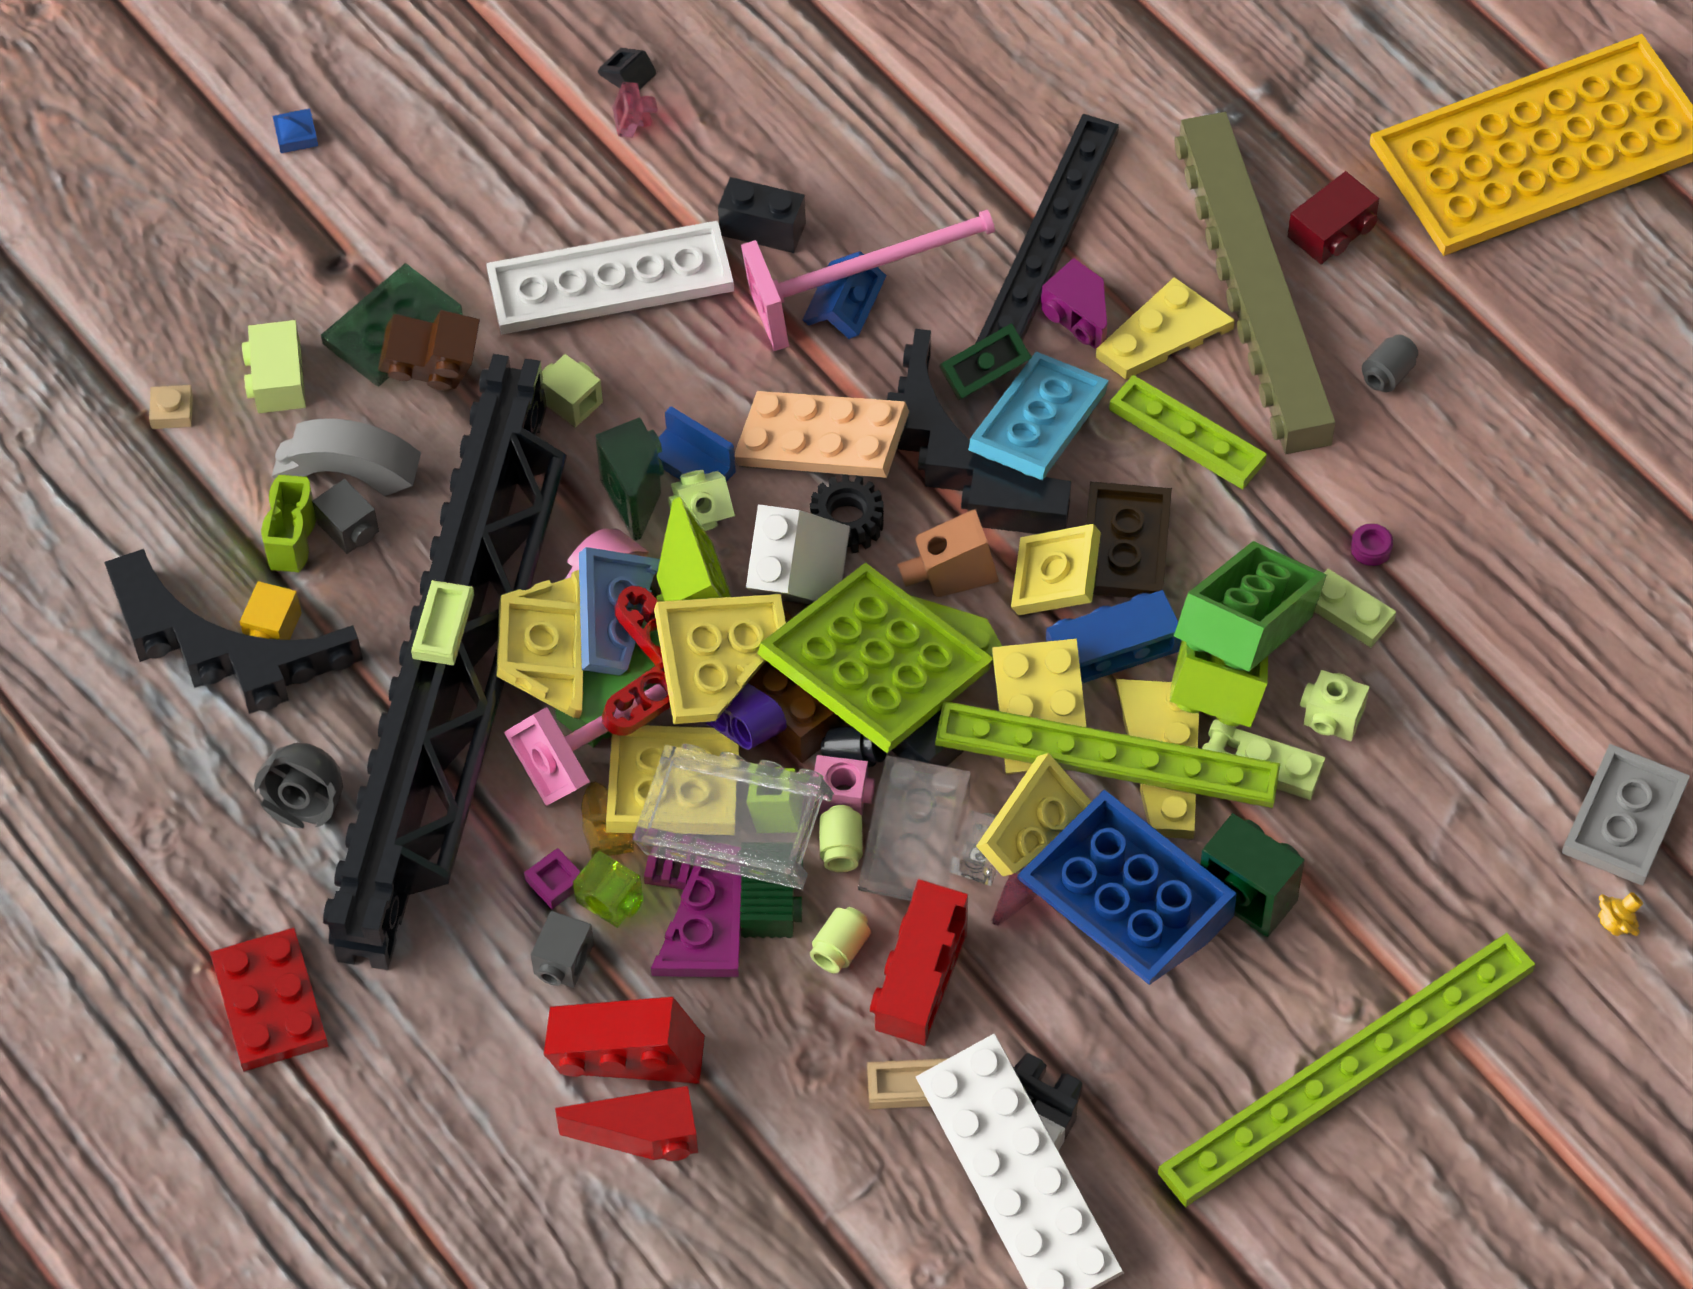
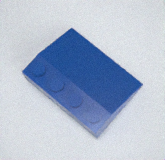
[1017,789,1236,985]

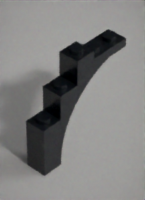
[887,329,1071,534]
[104,549,363,714]

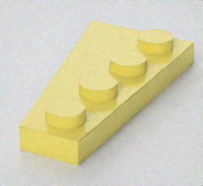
[1115,679,1199,839]

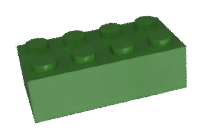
[1174,541,1327,672]

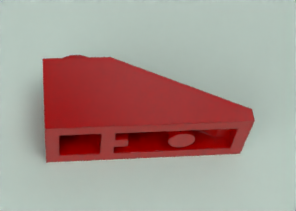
[555,1086,698,1161]

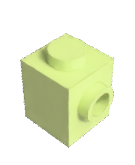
[541,354,603,428]

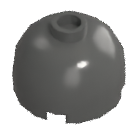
[254,743,343,829]

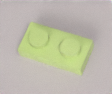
[1314,569,1396,648]

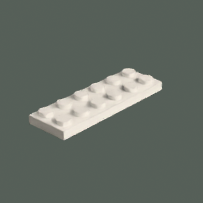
[486,220,734,335]
[916,1034,1124,1289]

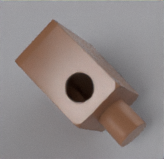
[897,509,999,597]

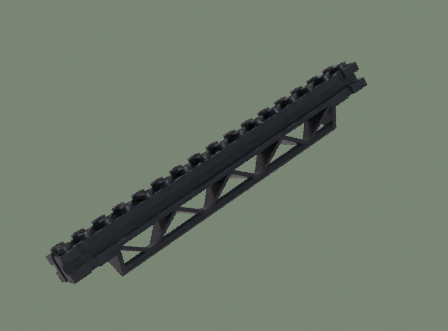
[323,354,567,970]

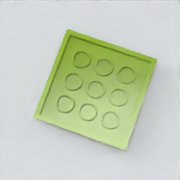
[757,562,993,753]

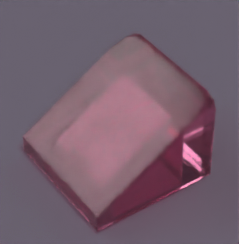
[991,873,1037,926]

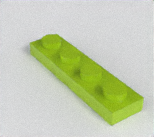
[1109,375,1267,490]

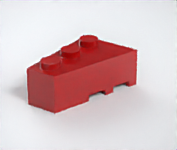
[870,879,968,1046]
[543,997,705,1084]

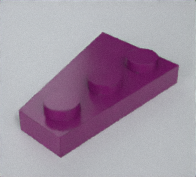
[651,853,742,977]

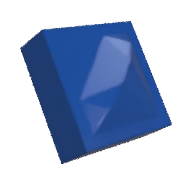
[273,109,318,153]

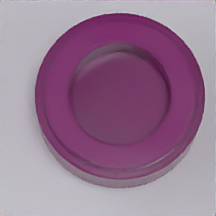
[1351,524,1393,566]

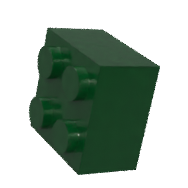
[1200,813,1305,937]

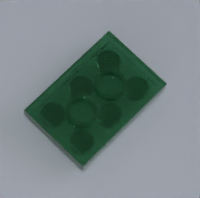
[321,263,463,387]

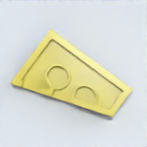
[1096,277,1235,379]

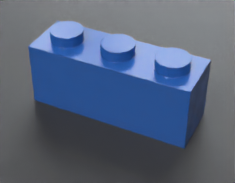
[1046,590,1181,684]

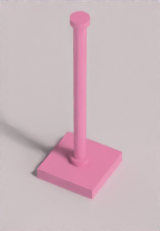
[741,210,995,351]
[504,684,667,806]

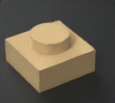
[149,385,193,429]

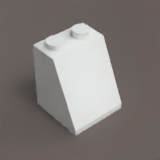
[746,504,850,605]

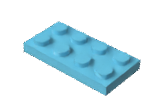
[968,352,1109,480]

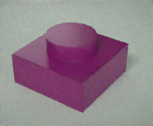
[524,848,586,909]

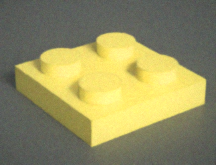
[1011,524,1101,616]

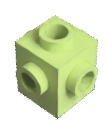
[668,470,735,531]
[1300,670,1370,741]

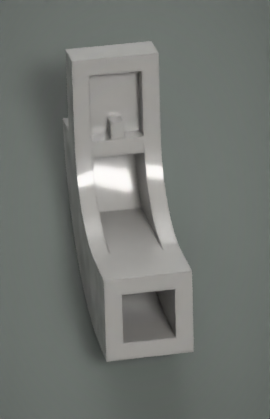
[272,419,421,496]

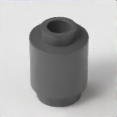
[1362,334,1418,392]

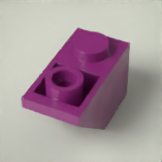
[1041,258,1107,349]

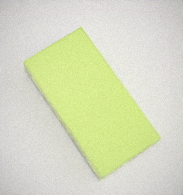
[411,580,474,665]

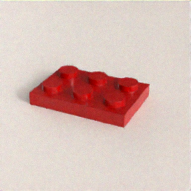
[210,927,329,1072]

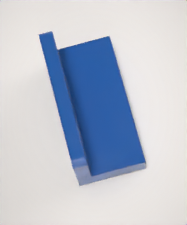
[802,251,887,339]
[646,406,736,482]

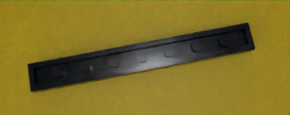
[975,114,1119,344]

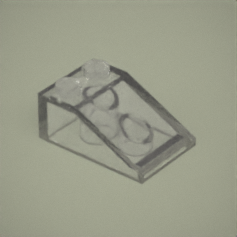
[858,755,971,901]

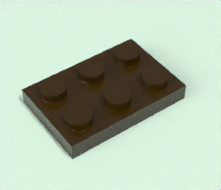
[1086,481,1172,598]

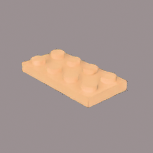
[735,391,909,478]

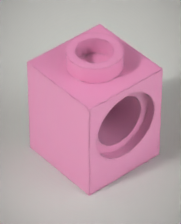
[810,755,875,816]

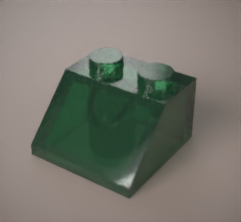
[595,417,664,541]

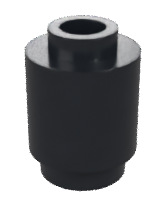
[821,726,887,767]

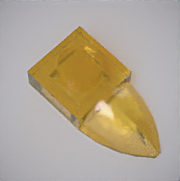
[581,781,634,859]

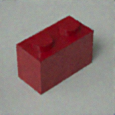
[1287,171,1380,264]

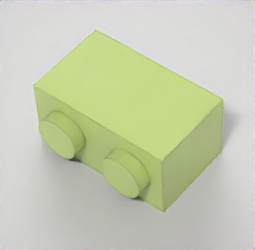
[242,320,306,413]

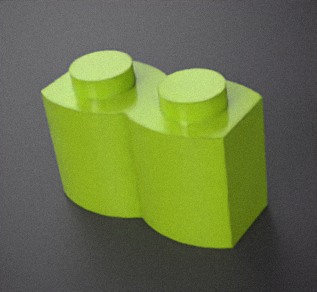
[261,475,316,572]

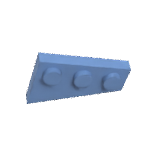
[579,547,660,676]

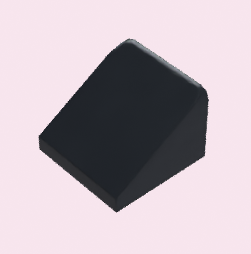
[597,48,656,95]

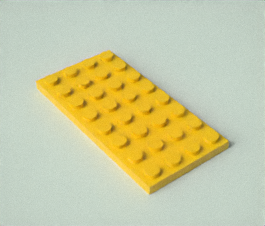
[1370,34,1693,256]

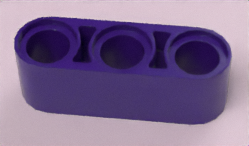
[705,683,787,750]

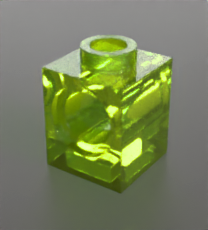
[573,850,644,928]

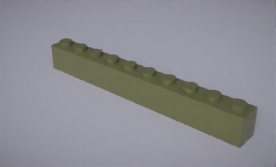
[1174,111,1335,454]

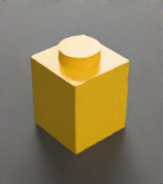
[239,581,302,640]

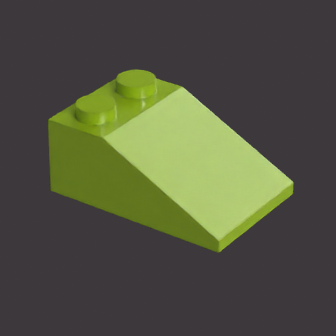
[656,496,732,602]
[1170,640,1268,728]

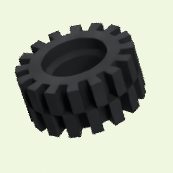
[810,475,884,554]

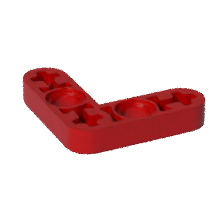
[602,586,671,736]

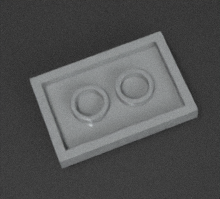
[1562,744,1690,886]

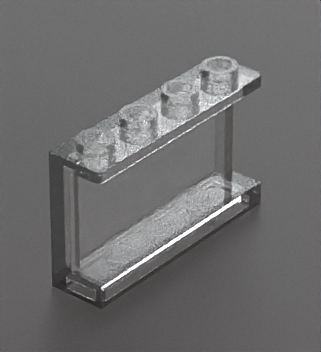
[632,744,834,890]

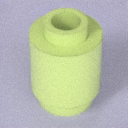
[819,805,863,872]
[810,907,871,973]

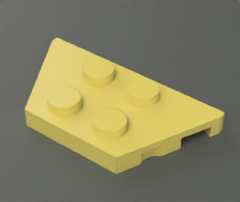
[496,570,583,719]

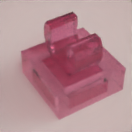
[612,82,658,138]

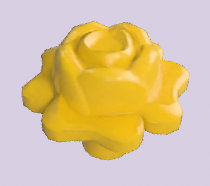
[1598,892,1643,936]

